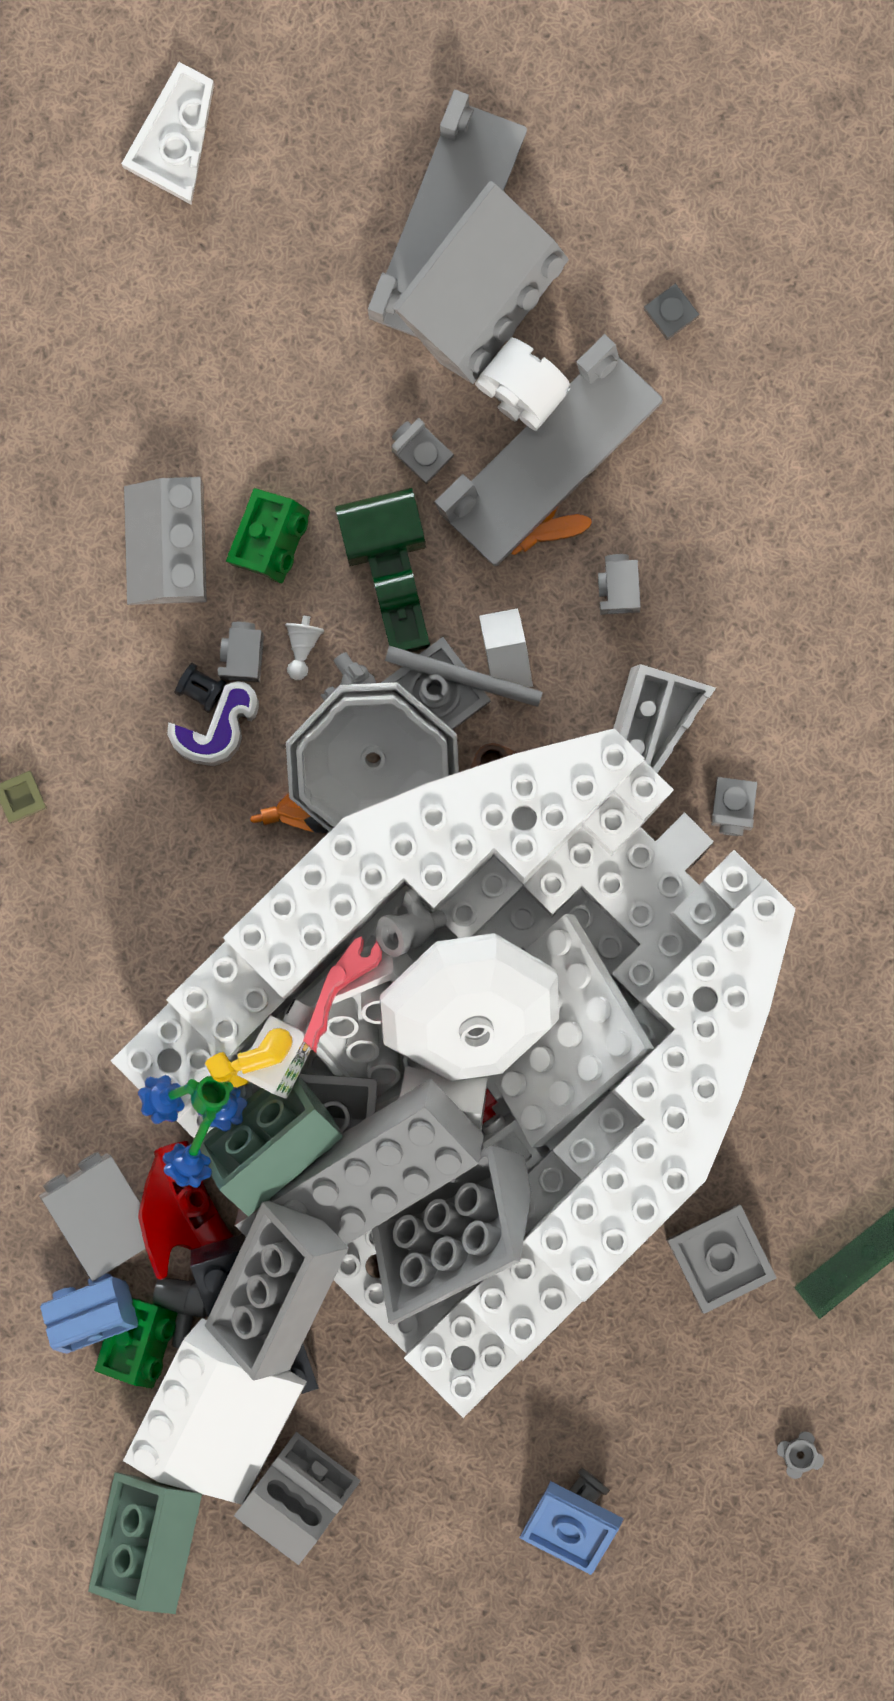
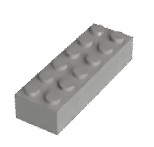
[235,1078,484,1245]

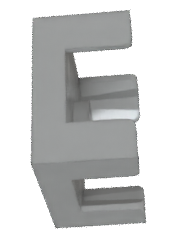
[666,1204,777,1314]

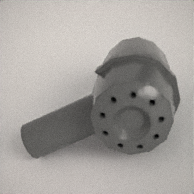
[153,1278,207,1348]

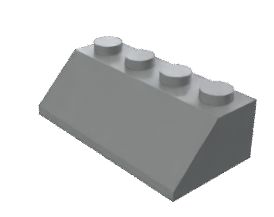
[205,1201,349,1381]

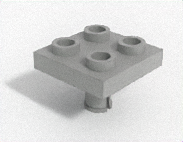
[381,637,491,730]

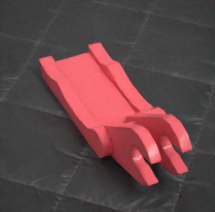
[303,936,382,1053]

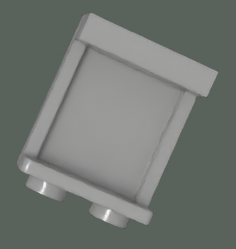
[39,1152,146,1282]

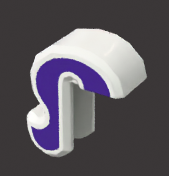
[167,681,259,766]

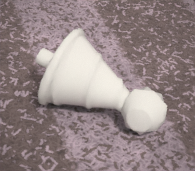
[285,616,324,680]

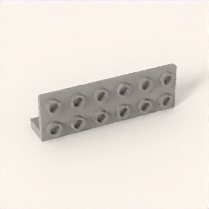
[368,89,527,338]
[434,334,663,566]

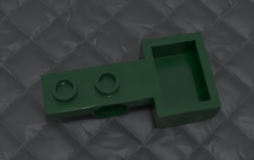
[335,488,430,652]

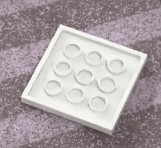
[491,914,654,1147]

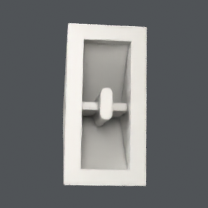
[479,608,533,687]

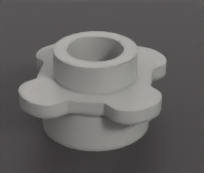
[777,1431,824,1479]

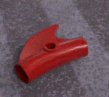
[138,1141,234,1280]

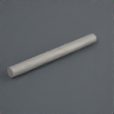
[385,646,543,707]

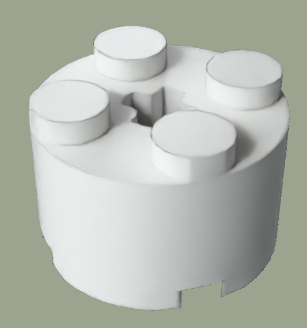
[475,338,571,431]

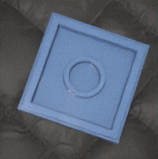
[519,1481,624,1575]

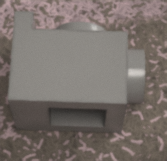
[598,554,641,615]
[218,622,264,682]

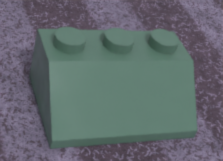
[200,1075,343,1217]
[88,1472,202,1614]

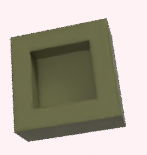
[0,771,47,824]

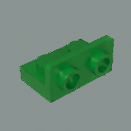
[226,488,310,584]
[94,1297,177,1389]

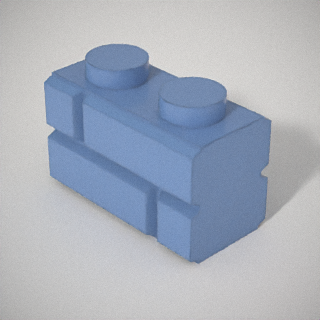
[40,1274,139,1354]

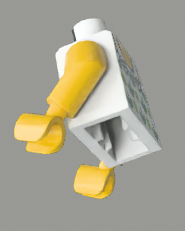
[205,999,315,1099]

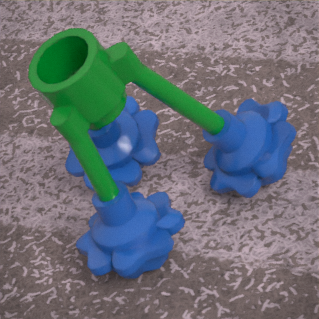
[138,1075,247,1188]

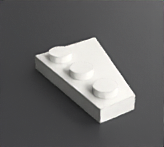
[121,62,214,205]

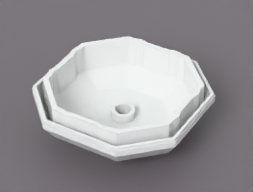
[286,682,459,832]
[380,933,559,1081]

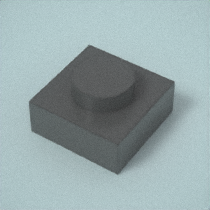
[644,283,699,340]

